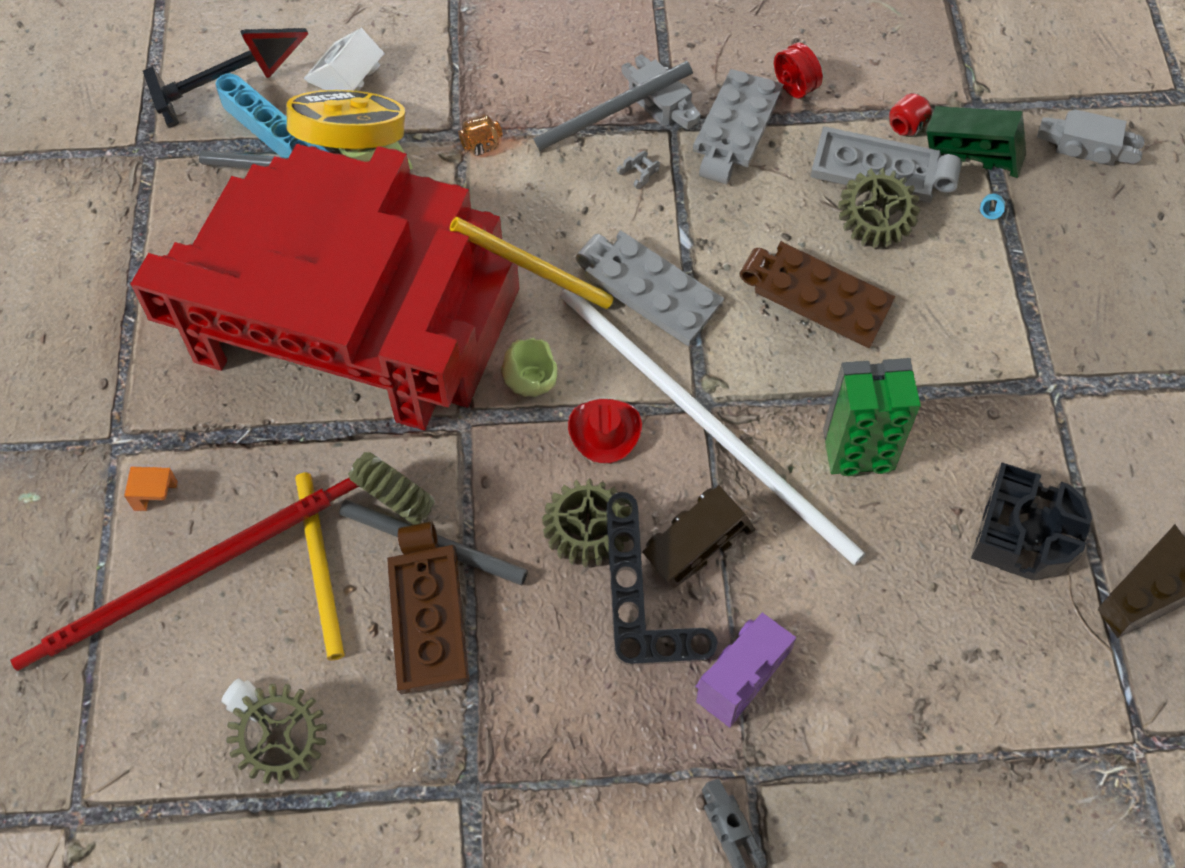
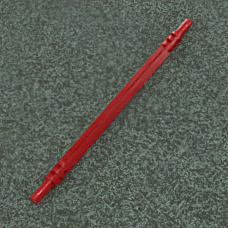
[10,477,360,671]

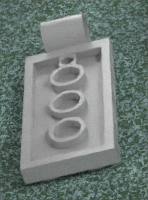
[693,69,784,185]
[810,126,962,203]
[575,230,724,346]

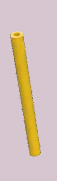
[450,217,613,309]
[295,472,345,661]

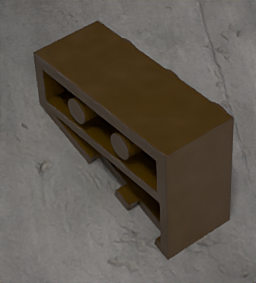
[642,485,756,588]
[1097,524,1185,638]

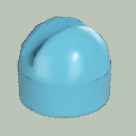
[980,194,1005,219]

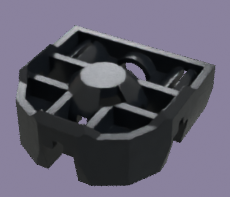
[971,462,1092,581]

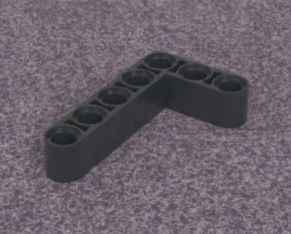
[606,492,718,666]

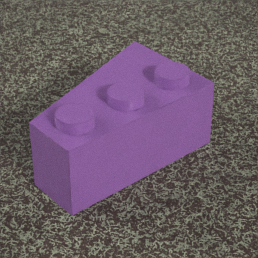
[696,612,796,728]

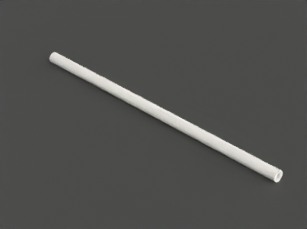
[560,289,866,566]

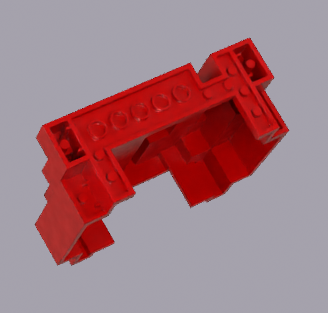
[130,144,520,431]

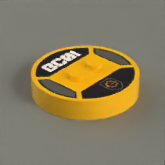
[286,90,405,149]

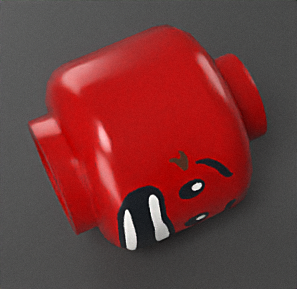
[889,93,932,136]

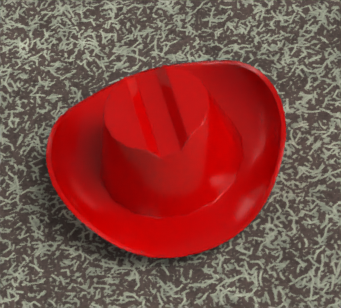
[568,399,642,463]

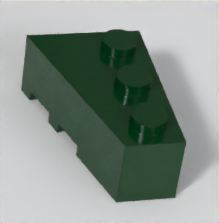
[926,106,1026,178]

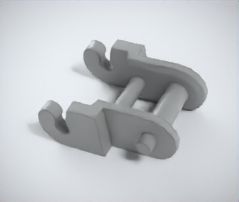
[616,151,660,189]

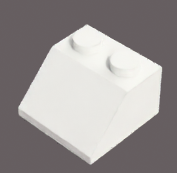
[304,28,384,91]

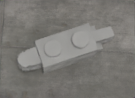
[621,54,701,130]
[1037,109,1145,166]

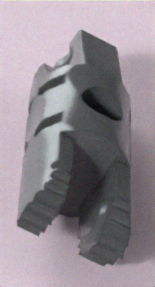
[702,778,767,868]

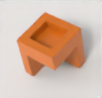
[124,466,178,511]

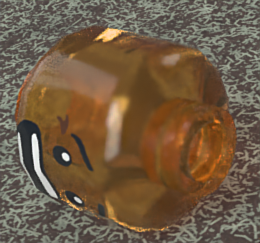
[458,114,503,156]

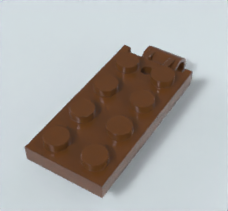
[739,241,895,348]
[387,521,470,695]

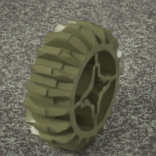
[838,167,920,249]
[348,452,435,525]
[542,478,631,568]
[226,684,327,784]

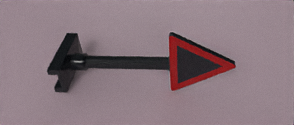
[143,28,308,128]

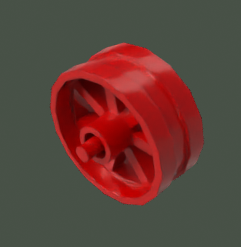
[773,42,823,98]

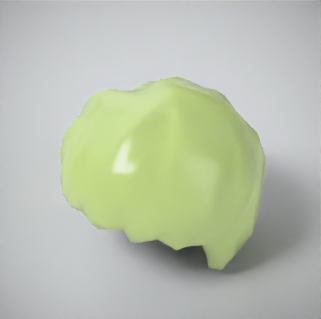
[501,338,558,397]

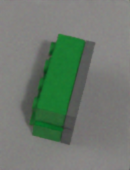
[823,358,921,476]

